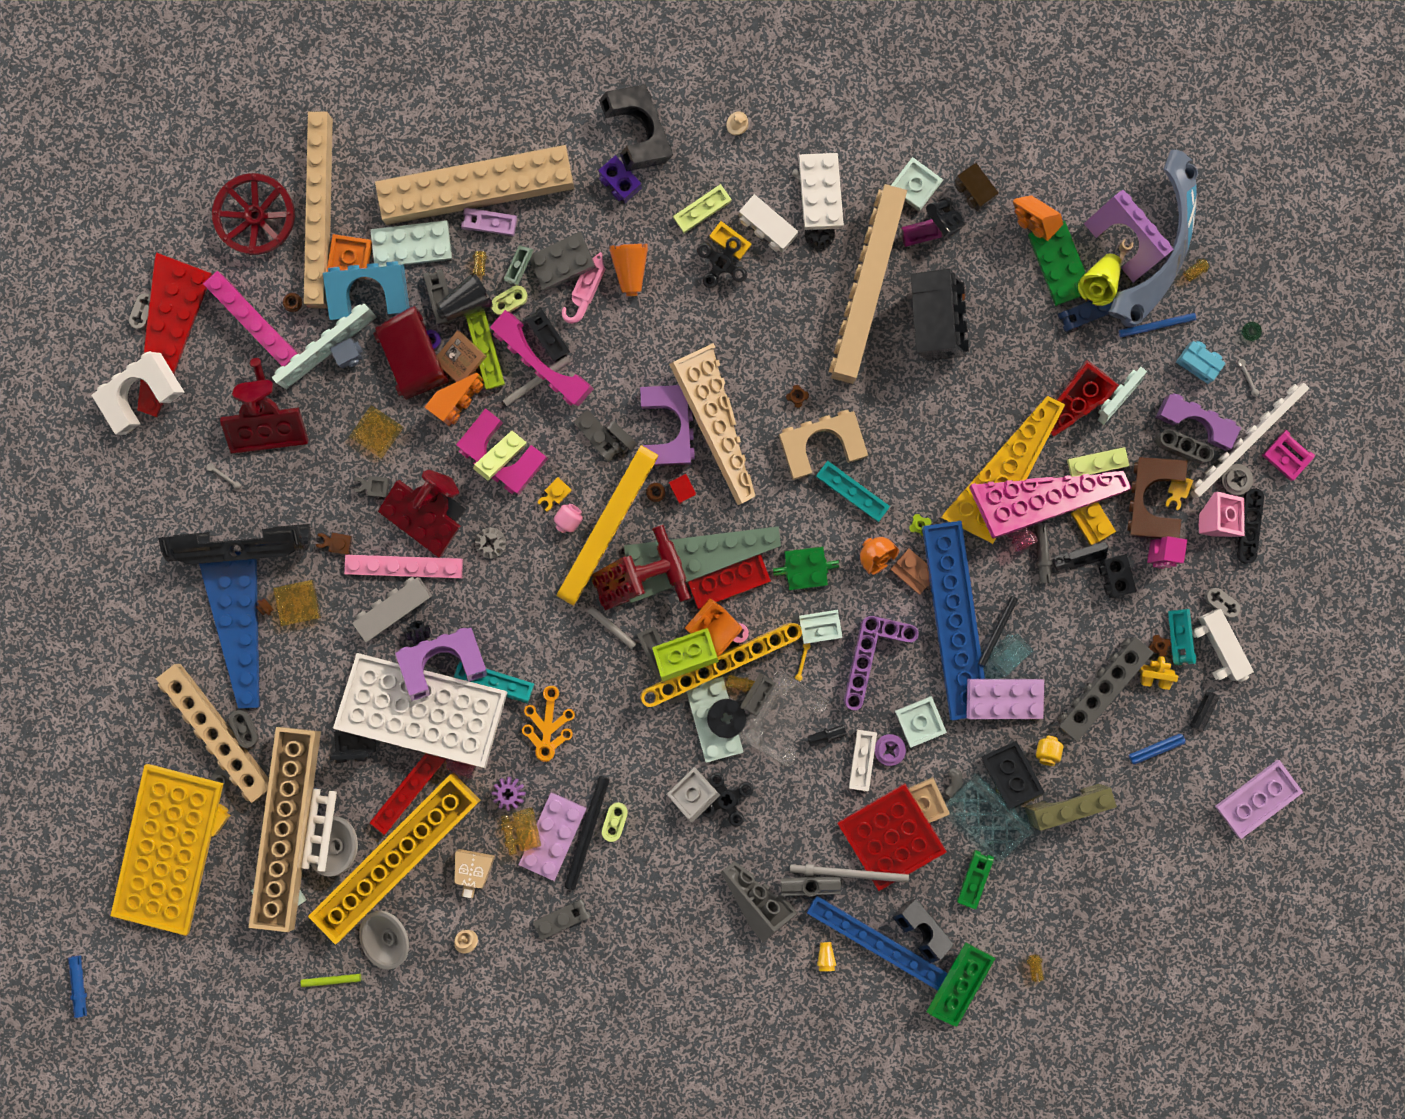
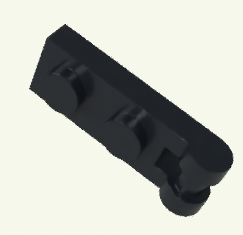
[524,307,570,362]

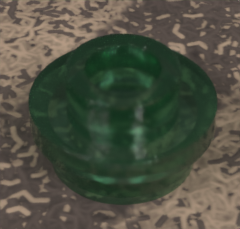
[1242,322,1262,341]

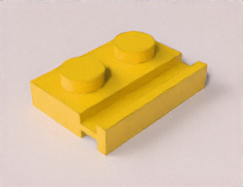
[1070,502,1116,546]

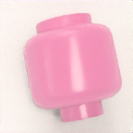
[554,504,583,533]

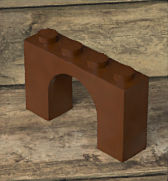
[1127,457,1188,539]

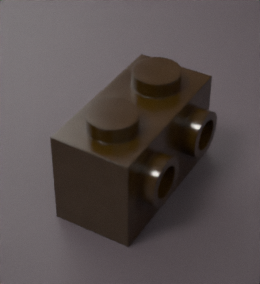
[954,163,999,211]

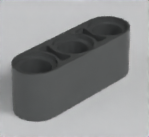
[1155,429,1214,464]

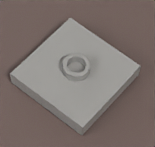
[666,767,720,822]

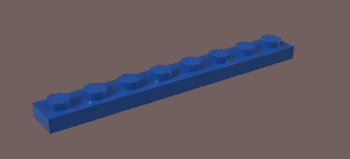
[806,895,948,990]

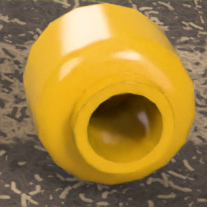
[1036,736,1064,766]

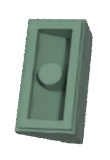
[503,245,534,286]

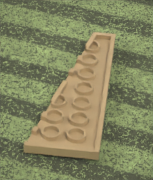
[669,343,755,505]

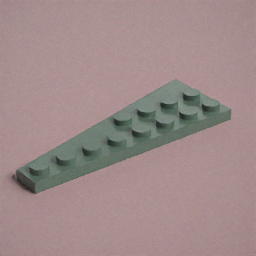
[624,526,781,603]

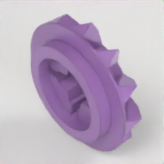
[874,734,906,766]

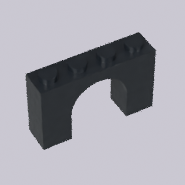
[599,84,673,172]

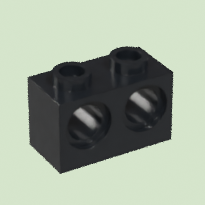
[1098,554,1137,598]

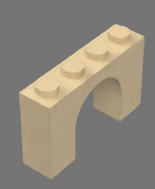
[779,410,868,480]

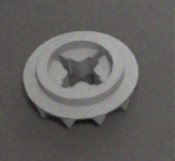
[1221,464,1253,495]
[475,527,506,559]

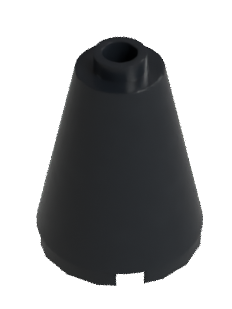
[436,273,493,321]

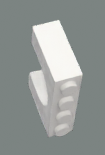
[92,351,185,435]

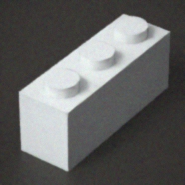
[739,194,798,253]

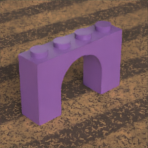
[1084,190,1174,282]
[640,385,695,466]
[395,628,487,702]

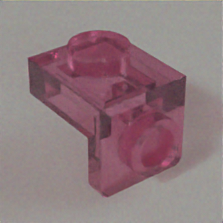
[445,759,477,779]

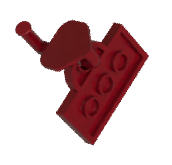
[220,358,309,454]
[378,470,461,558]

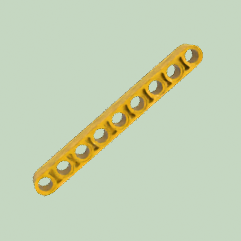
[557,445,659,606]
[640,623,802,707]

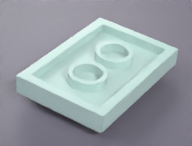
[1098,367,1147,425]

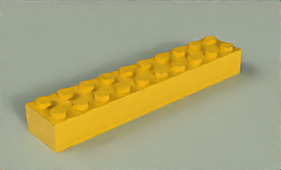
[308,773,481,945]

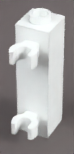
[1192,609,1254,682]

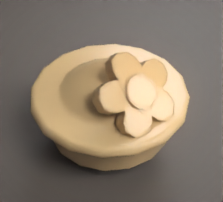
[727,111,748,135]
[454,930,478,953]

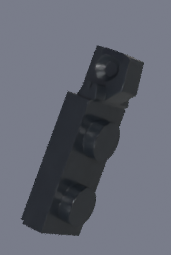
[1052,542,1108,571]

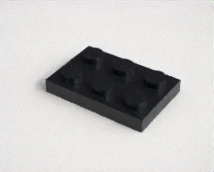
[981,741,1045,811]

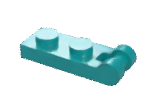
[1168,609,1196,665]

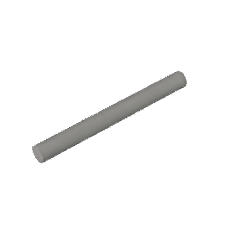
[503,356,570,406]

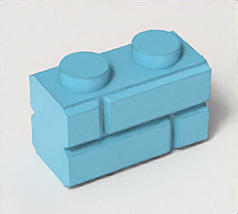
[1176,341,1225,384]

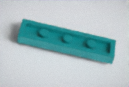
[816,460,890,522]
[453,661,534,704]

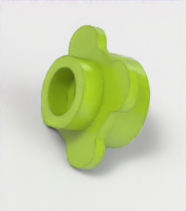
[909,514,931,536]

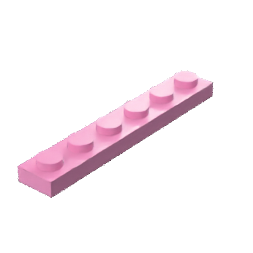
[344,555,463,578]

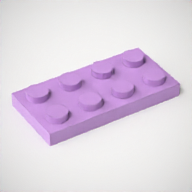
[967,679,1044,719]
[1215,760,1303,839]
[519,792,587,881]

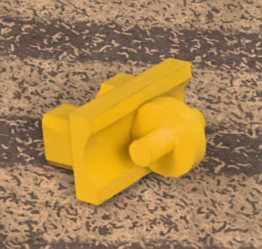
[1139,656,1178,690]

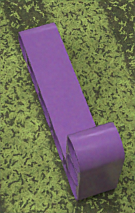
[844,616,919,710]

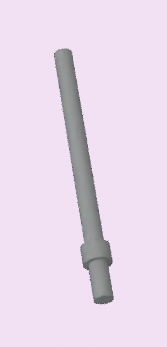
[790,864,909,883]

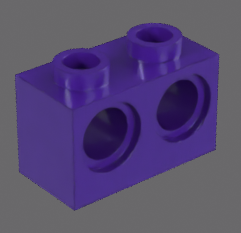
[598,155,642,203]

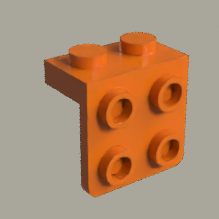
[685,599,742,657]

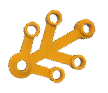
[522,685,575,762]

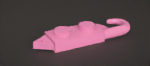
[562,252,606,324]

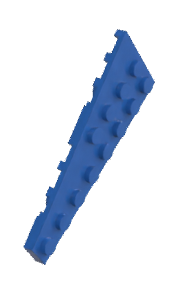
[199,552,260,708]

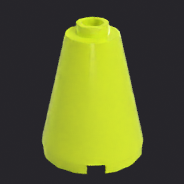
[1078,253,1122,306]

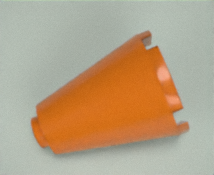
[609,244,648,296]

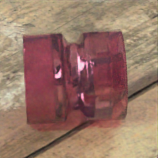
[1006,526,1038,552]

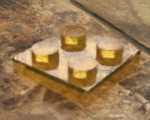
[349,405,404,459]
[273,580,321,626]

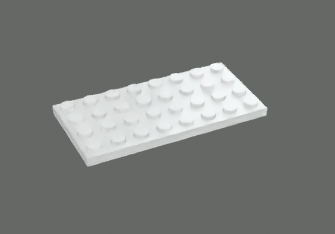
[333,653,507,768]

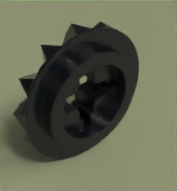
[804,229,835,249]

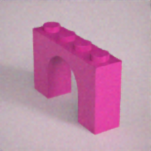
[456,408,548,495]

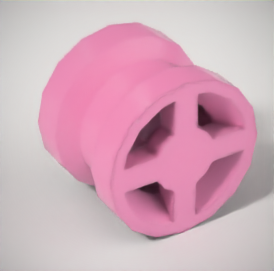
[733,623,749,643]

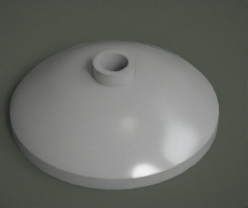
[310,816,358,876]
[359,911,409,969]

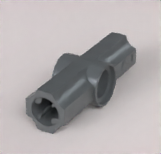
[781,876,841,896]

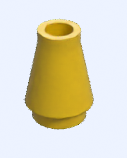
[817,942,837,971]

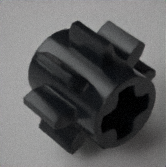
[406,621,431,645]

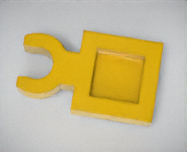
[538,477,572,512]
[1166,478,1194,511]

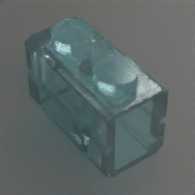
[988,633,1034,677]

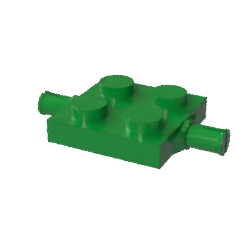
[773,546,839,590]

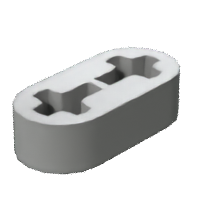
[129,293,150,330]
[1205,588,1240,617]

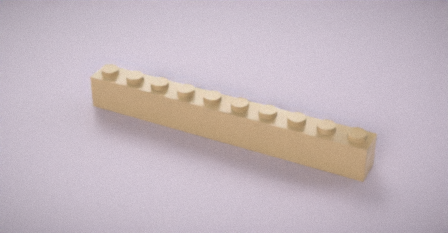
[304,112,333,308]

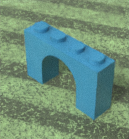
[323,261,410,320]

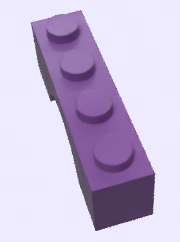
[1155,394,1241,451]

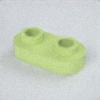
[492,286,528,316]
[602,802,628,842]

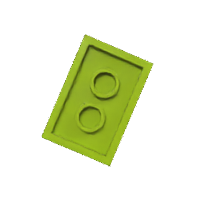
[652,628,719,682]

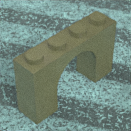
[1025,784,1117,831]

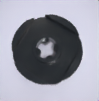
[707,699,746,738]

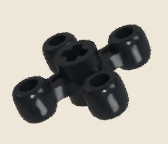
[697,237,748,288]
[702,772,754,827]

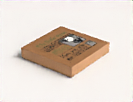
[437,330,487,382]

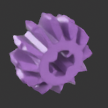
[492,777,526,811]

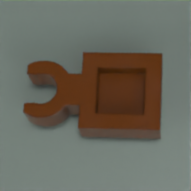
[316,533,352,555]

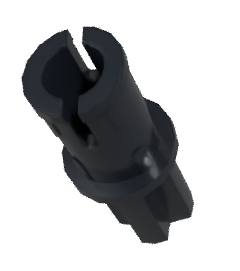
[807,724,847,747]

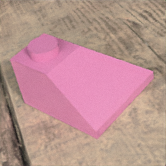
[1199,492,1244,537]

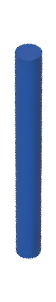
[1119,313,1196,338]

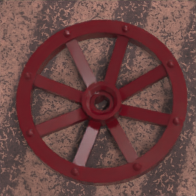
[212,173,295,255]

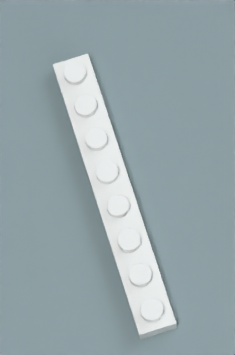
[1189,383,1309,498]

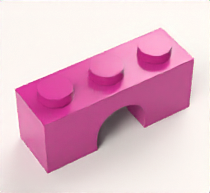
[1147,536,1187,569]

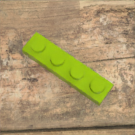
[466,310,505,390]

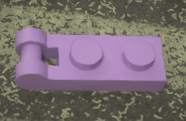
[461,208,517,236]

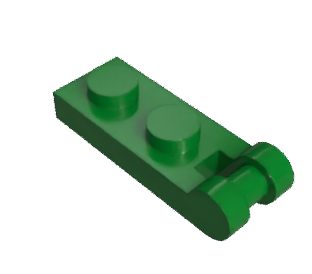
[956,850,994,909]

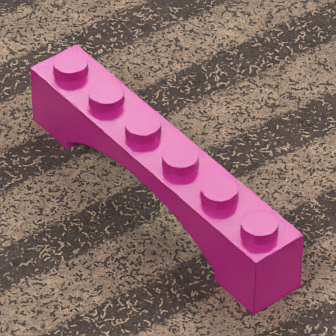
[203,271,299,367]
[490,310,594,406]

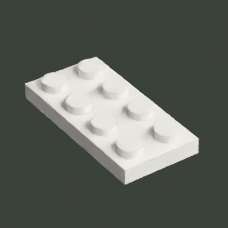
[799,153,844,230]

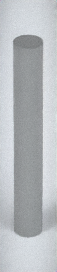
[587,606,637,649]

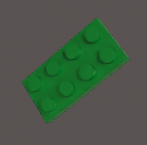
[1028,220,1085,306]
[926,942,996,1027]

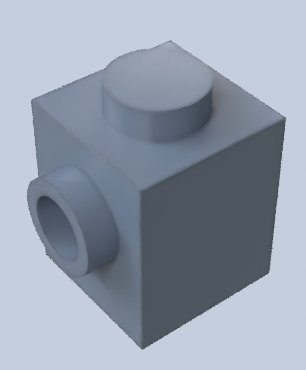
[330,338,363,369]

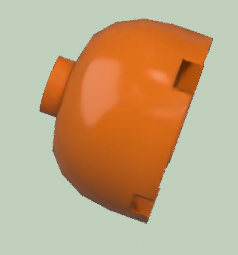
[860,537,899,575]

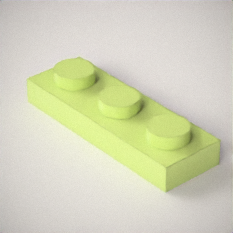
[673,184,732,234]
[473,431,527,480]
[1067,447,1129,477]

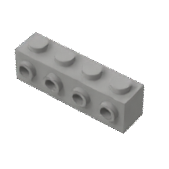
[352,576,432,642]

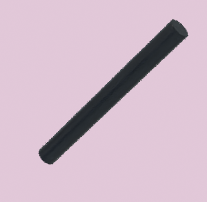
[978,596,1018,667]

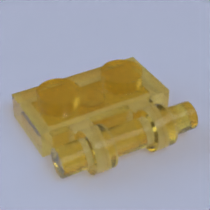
[501,807,541,855]

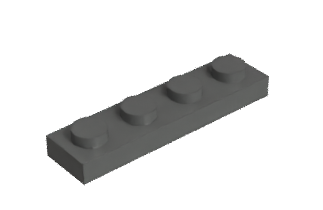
[637,626,688,705]

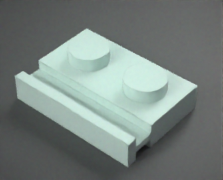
[799,610,842,644]

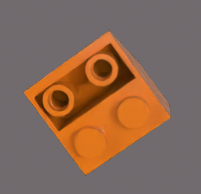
[1013,195,1063,241]

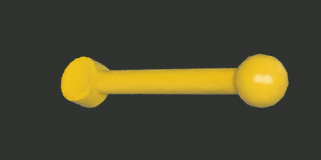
[795,643,811,682]

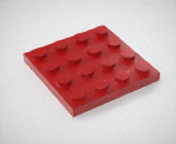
[837,783,947,891]

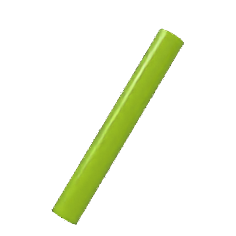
[301,974,361,987]

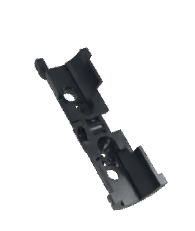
[158,524,311,564]

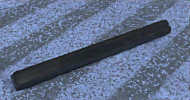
[564,776,610,890]

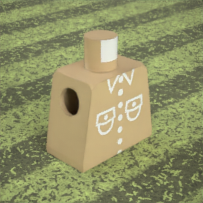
[455,849,495,898]

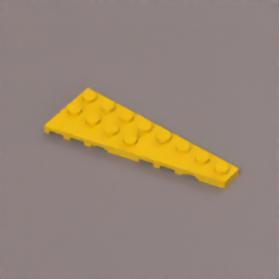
[941,396,1065,544]

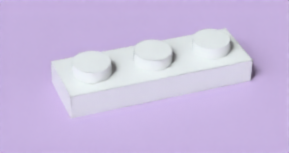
[849,730,877,791]

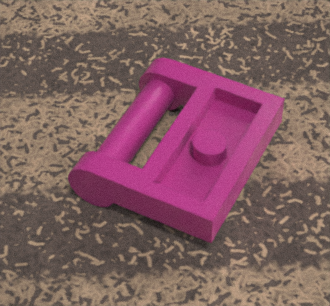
[1262,429,1315,481]

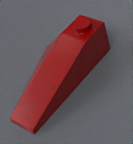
[1050,360,1119,436]

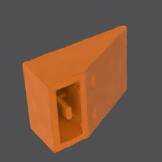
[425,373,484,426]

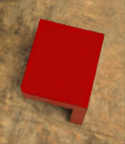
[669,474,696,505]

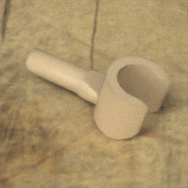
[1119,239,1133,261]

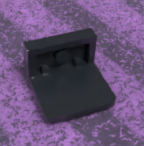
[329,730,376,763]

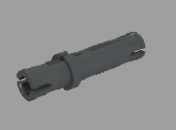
[1035,524,1052,584]

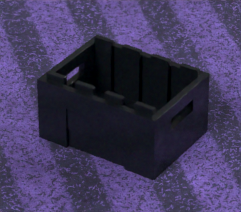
[910,268,969,361]

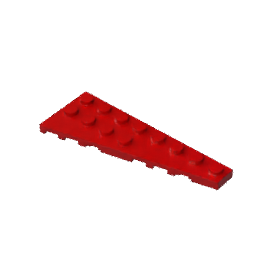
[137,252,213,418]

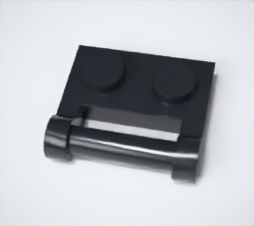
[926,197,965,236]

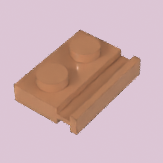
[890,548,930,595]

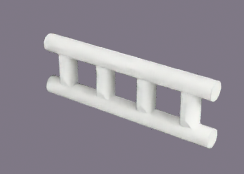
[301,789,337,871]

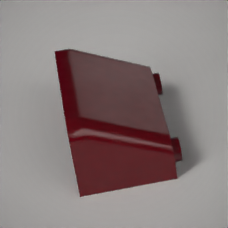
[373,306,449,400]

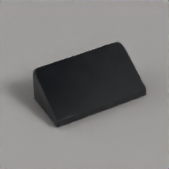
[1190,692,1219,732]

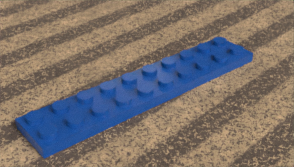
[922,521,985,720]

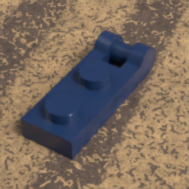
[1057,301,1112,332]

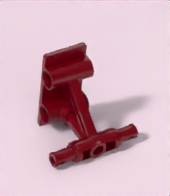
[592,524,691,610]

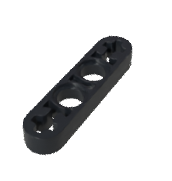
[1237,488,1264,564]

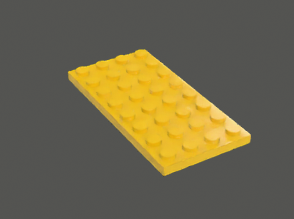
[110,764,224,936]

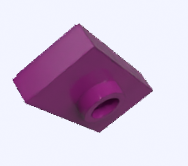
[901,219,942,247]

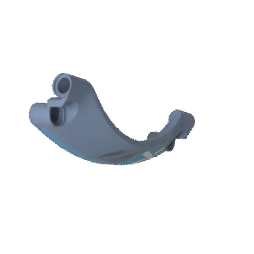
[1109,150,1198,328]

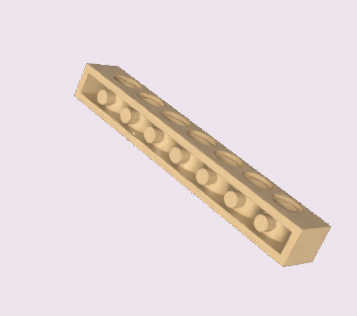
[156,664,269,803]

